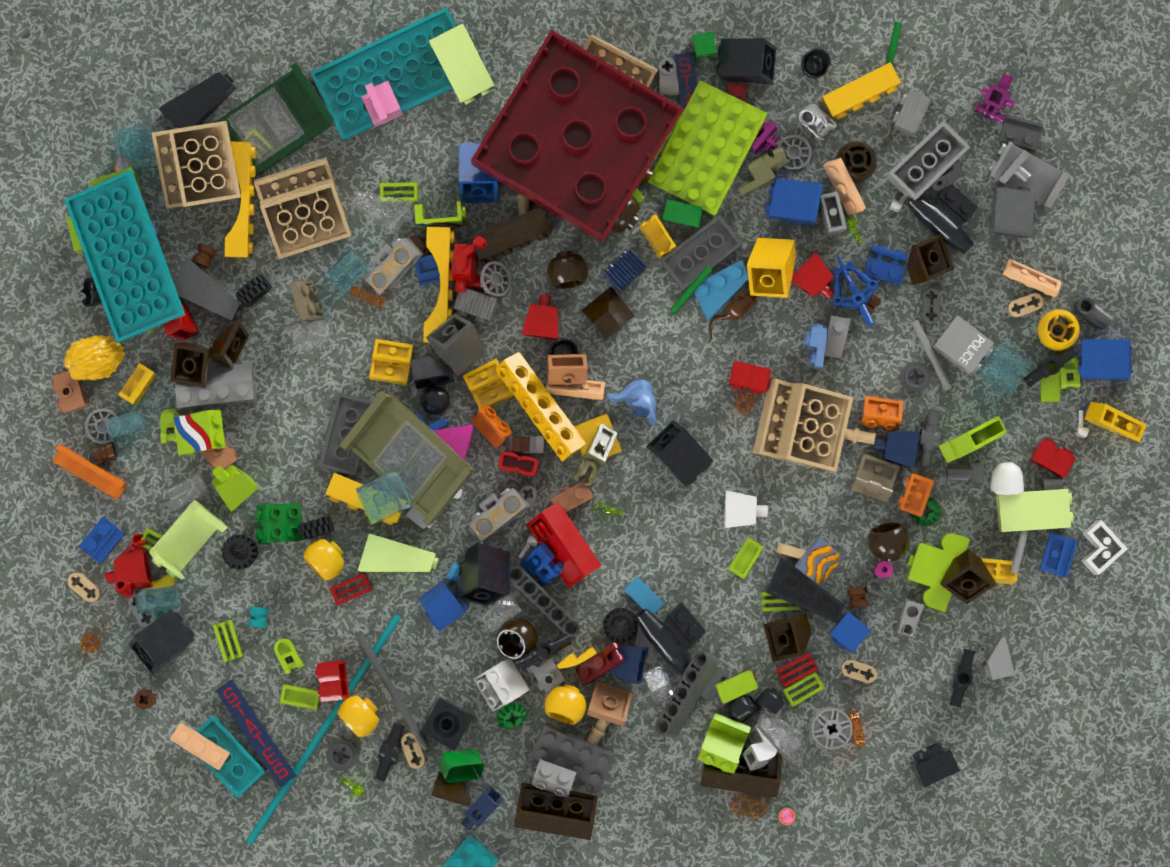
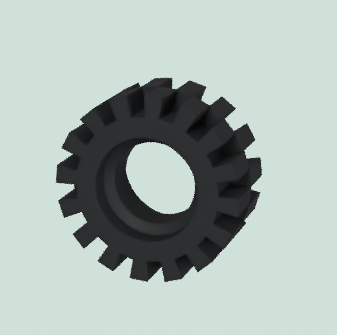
[235,274,272,308]
[297,516,335,541]
[221,535,258,569]
[603,608,638,643]

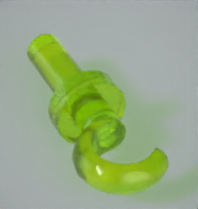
[594,502,623,515]

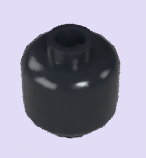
[756,688,784,716]
[728,694,757,723]

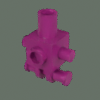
[974,73,1015,124]

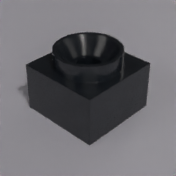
[420,697,474,751]
[910,742,960,787]

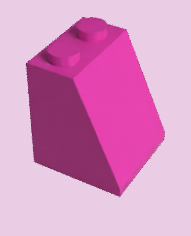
[434,425,475,461]

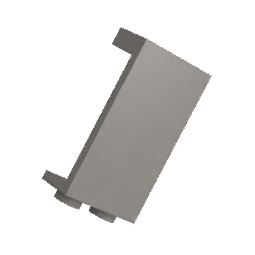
[988,141,1070,209]

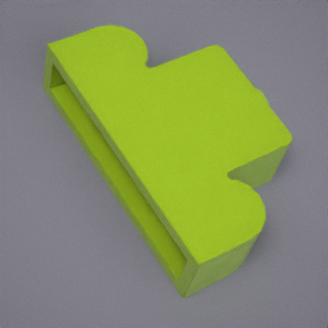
[939,416,1007,463]
[906,533,970,612]

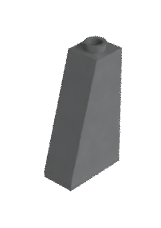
[174,258,243,322]

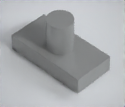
[998,150,1031,184]

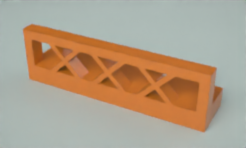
[52,444,128,500]

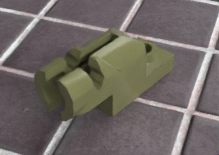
[738,146,789,198]
[574,423,618,486]

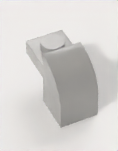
[743,724,778,771]

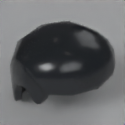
[800,48,831,79]
[81,277,102,307]
[548,337,579,355]
[420,386,450,415]

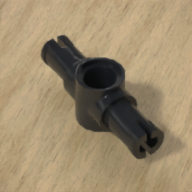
[1023,346,1078,388]
[515,634,572,672]
[949,648,976,708]
[375,723,405,782]

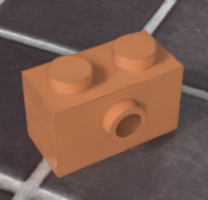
[546,354,588,385]
[51,371,89,414]
[201,436,238,470]
[551,480,594,513]

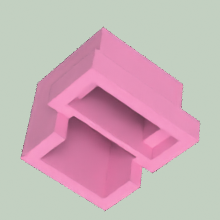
[362,81,403,127]

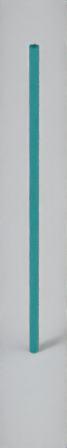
[246,613,402,845]

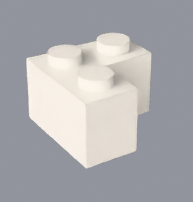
[1081,520,1127,575]

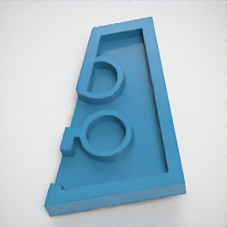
[694,260,749,321]

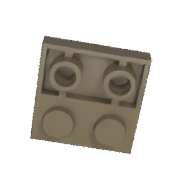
[289,281,324,325]
[850,454,900,503]

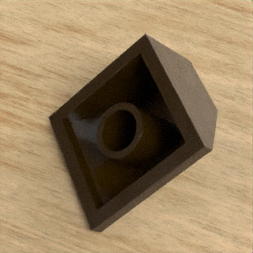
[906,234,954,285]
[581,287,635,340]
[209,320,249,369]
[170,342,210,388]
[940,549,996,604]
[763,614,811,661]
[431,771,472,807]

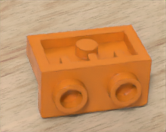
[861,396,903,431]
[471,405,513,449]
[898,473,935,518]

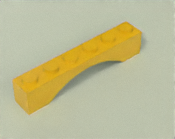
[225,141,256,258]
[423,226,455,343]

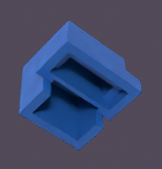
[419,580,469,630]

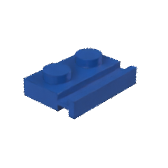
[415,254,452,286]
[78,517,125,564]
[1039,533,1078,578]

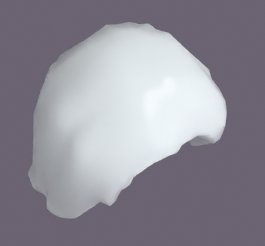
[990,462,1024,495]

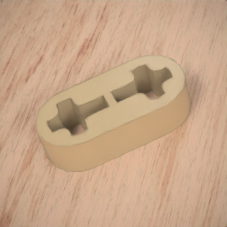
[1007,293,1044,318]
[776,543,806,559]
[68,573,101,602]
[841,659,877,683]
[401,733,425,769]

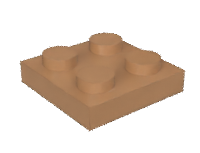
[587,681,633,726]

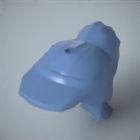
[607,379,657,425]

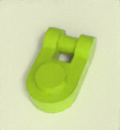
[1059,356,1080,389]
[160,409,180,443]
[274,638,304,675]

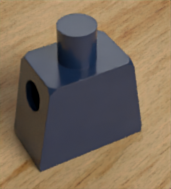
[873,431,920,469]
[609,645,649,684]
[461,785,504,830]

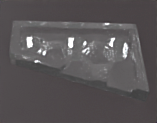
[346,190,414,235]
[756,708,809,772]

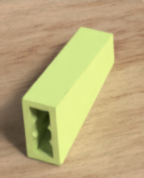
[358,534,439,572]

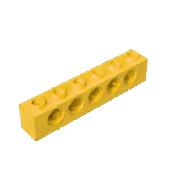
[495,352,586,462]

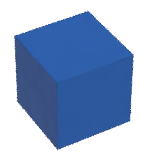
[827,611,871,653]

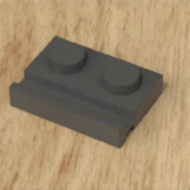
[998,114,1043,152]

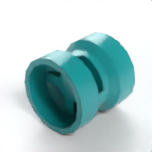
[247,606,269,628]

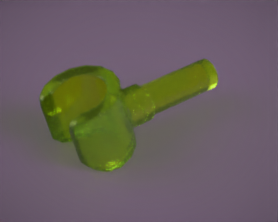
[845,217,863,243]
[339,776,364,797]

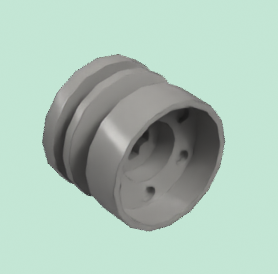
[809,707,853,750]

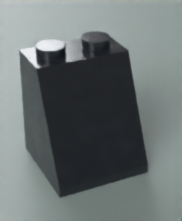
[716,38,777,85]
[646,420,714,487]
[456,542,510,607]
[129,609,195,675]

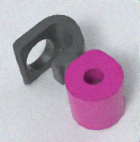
[865,561,893,597]

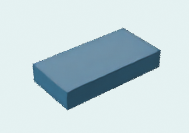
[624,576,664,614]

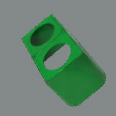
[690,32,716,62]
[661,199,702,231]
[438,749,485,783]

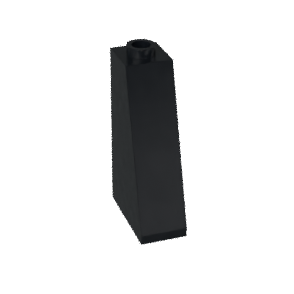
[159,72,235,128]

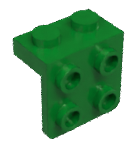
[255,503,302,544]

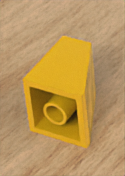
[747,238,796,298]

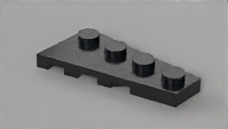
[766,557,845,623]

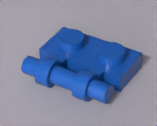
[864,245,909,286]
[521,542,564,586]

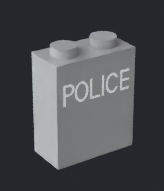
[932,315,994,375]

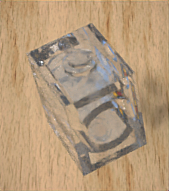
[643,666,673,705]

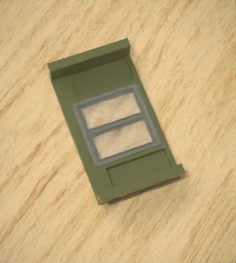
[340,391,475,526]

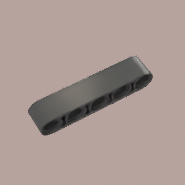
[510,566,580,637]
[655,651,718,738]

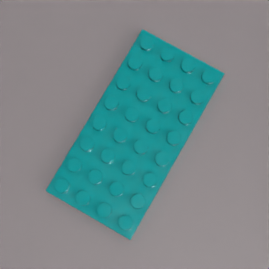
[310,7,456,141]
[64,170,185,343]

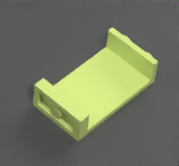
[429,24,494,105]
[996,489,1074,532]
[149,499,227,580]

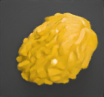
[64,335,125,380]

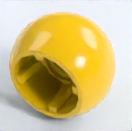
[1037,309,1080,351]
[303,539,345,581]
[544,684,586,725]
[337,695,379,738]

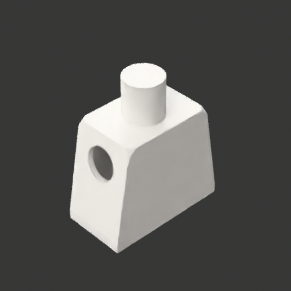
[724,491,768,528]

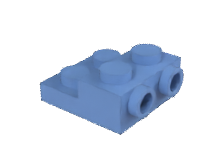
[803,324,827,370]

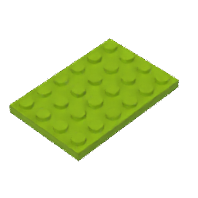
[648,80,768,216]

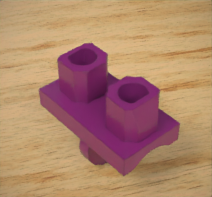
[751,120,779,155]

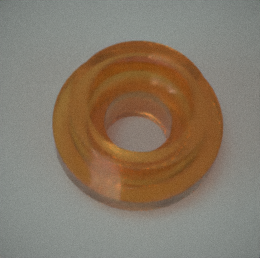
[734,394,754,413]
[81,633,100,653]

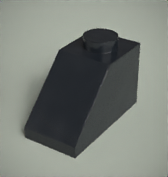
[411,357,454,389]

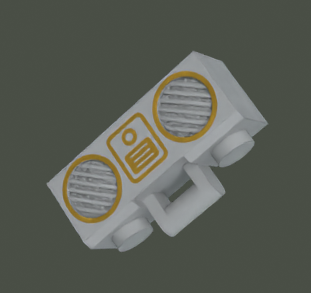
[365,237,423,295]
[469,488,530,542]

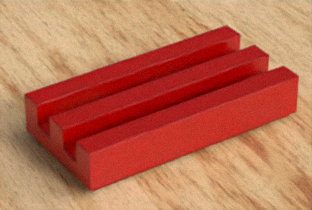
[329,573,372,606]
[775,652,819,687]

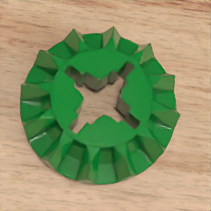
[910,497,941,526]
[496,703,527,731]

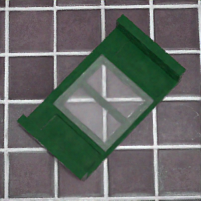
[214,63,334,187]

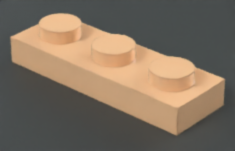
[823,158,866,215]
[1003,259,1061,298]
[546,380,605,400]
[170,722,230,770]

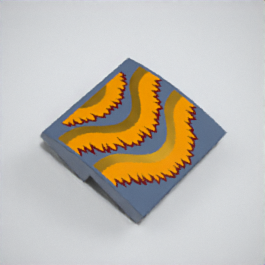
[795,536,844,588]

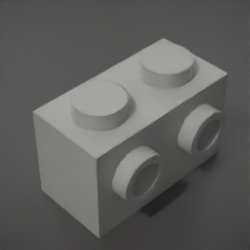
[526,648,566,693]
[531,759,577,798]

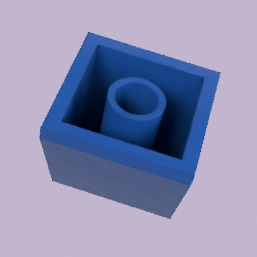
[459,143,499,203]
[765,178,823,227]
[1078,339,1132,382]

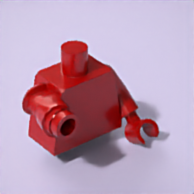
[451,236,490,293]
[105,534,153,598]

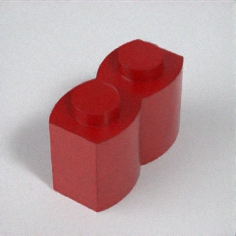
[729,361,772,395]
[1029,438,1076,479]
[498,452,539,477]
[315,660,349,702]

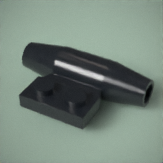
[906,184,978,254]
[635,603,706,676]

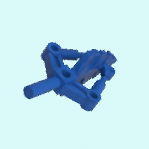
[833,256,878,327]

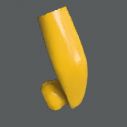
[145,574,177,593]

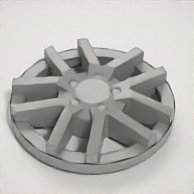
[778,135,812,170]
[479,261,511,297]
[85,408,121,444]

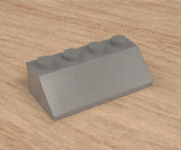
[887,121,970,201]
[175,363,257,409]

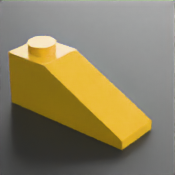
[1084,402,1147,442]

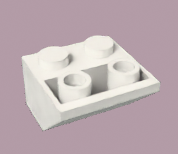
[473,658,530,712]

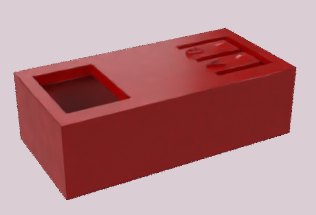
[525,502,602,588]

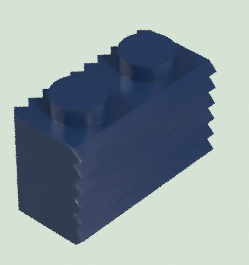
[604,249,648,293]

